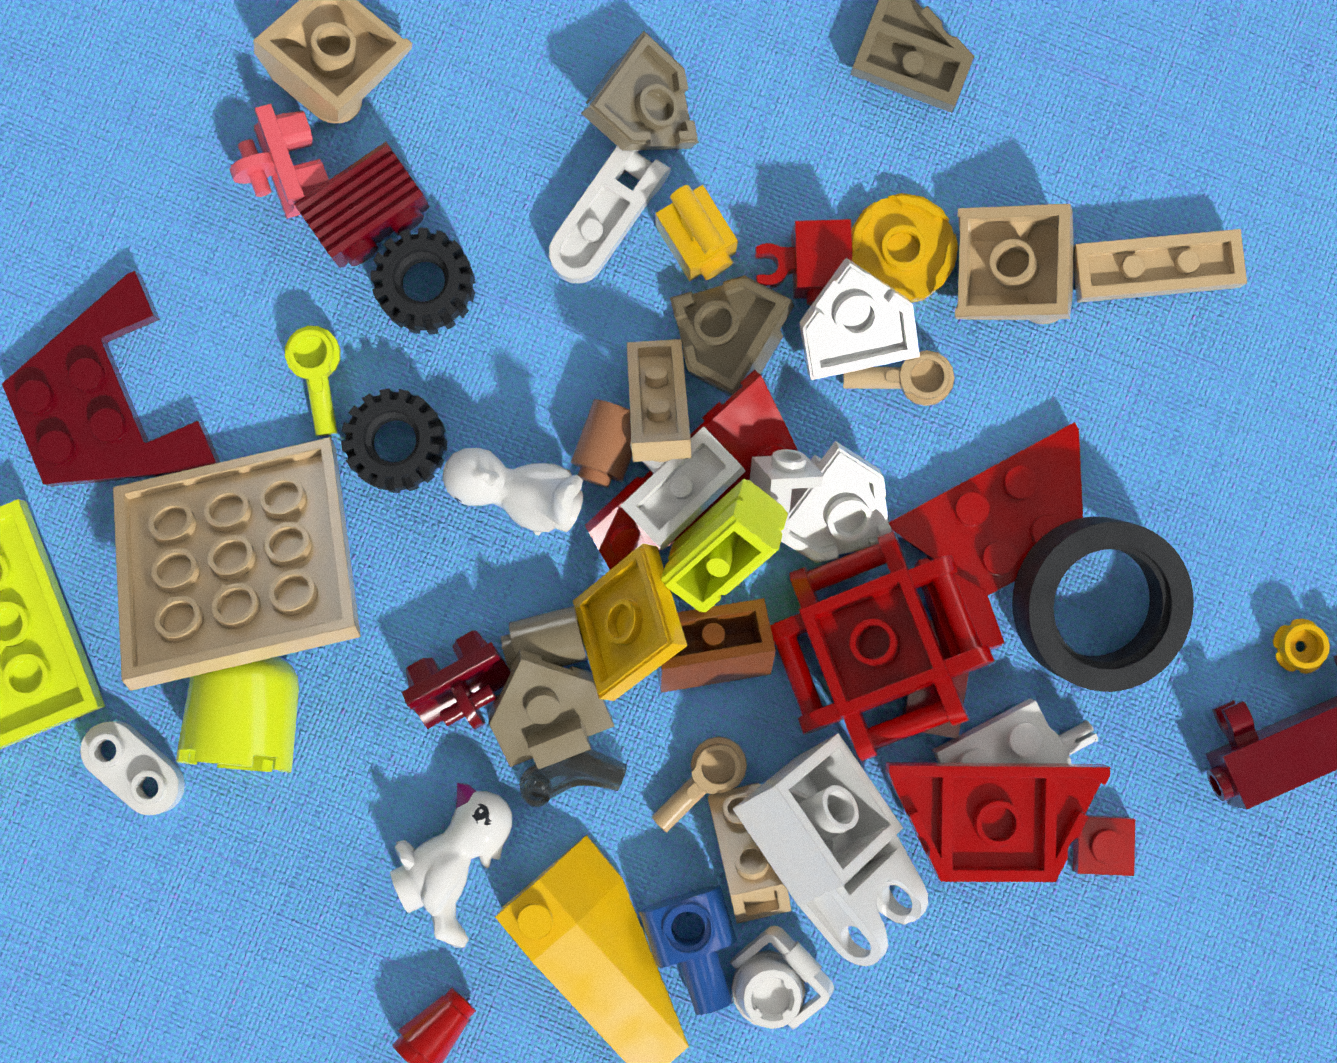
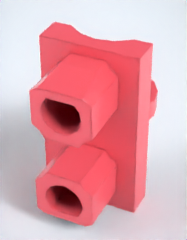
[229,104,329,219]

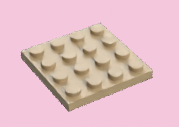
[113,437,361,691]

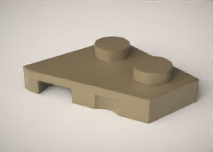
[850,0,974,113]

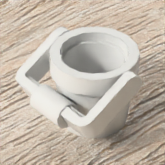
[730,926,834,1030]

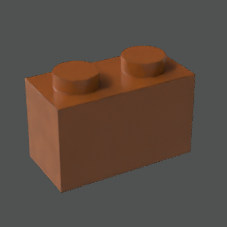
[656,598,776,693]

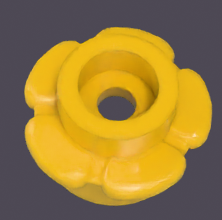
[1273,619,1330,674]

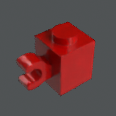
[755,219,853,306]

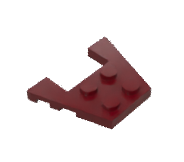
[2,271,220,487]

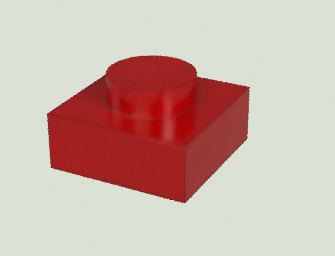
[1073,815,1136,876]

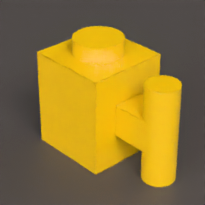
[655,185,738,282]

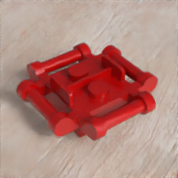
[770,531,995,761]

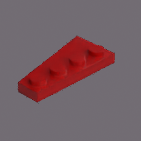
[585,369,798,570]

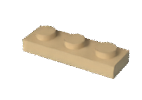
[1073,229,1247,303]
[627,339,691,462]

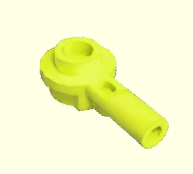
[285,326,341,436]

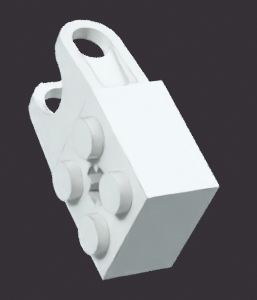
[733,733,928,966]

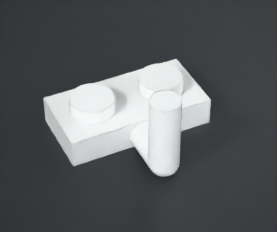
[621,426,745,550]

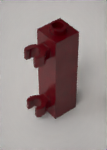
[1205,655,1337,810]

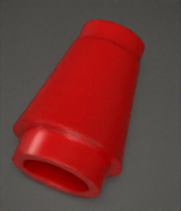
[392,987,476,1063]

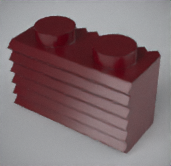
[294,142,430,268]

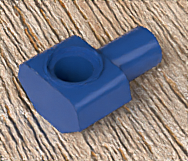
[639,885,737,1015]

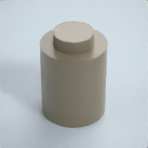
[501,606,588,669]

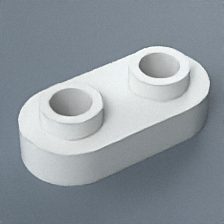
[80,721,185,815]

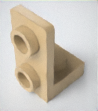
[708,783,791,924]

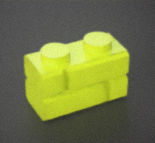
[661,479,788,613]

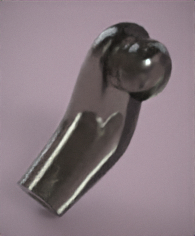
[519,749,628,807]

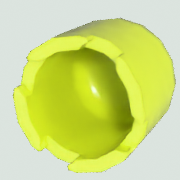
[176,657,299,773]

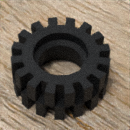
[371,228,475,335]
[341,388,448,493]

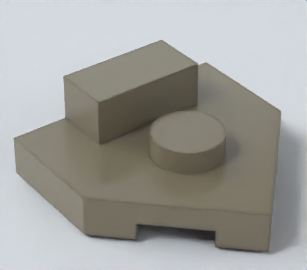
[581,31,699,151]
[670,275,794,396]
[488,649,614,770]

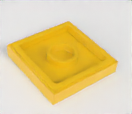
[573,543,687,701]

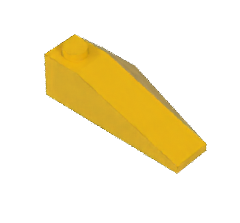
[495,835,689,1063]

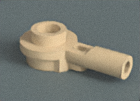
[843,350,955,406]
[652,736,747,832]

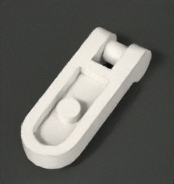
[549,146,671,283]

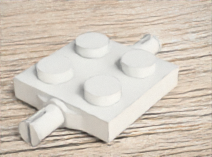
[932,698,1098,764]

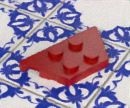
[888,422,1083,595]
[885,762,1110,882]

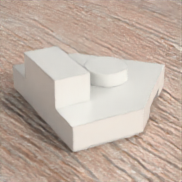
[799,258,920,380]
[781,441,891,563]

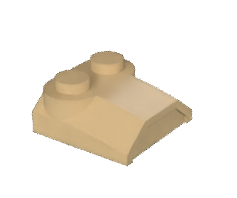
[253,0,412,124]
[955,204,1074,324]

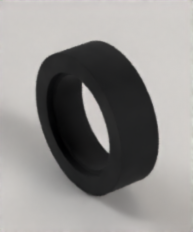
[1012,517,1194,692]

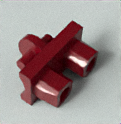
[401,630,511,730]

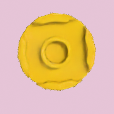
[851,193,958,303]

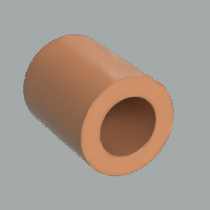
[571,399,632,488]

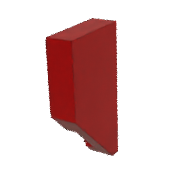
[914,558,1004,659]

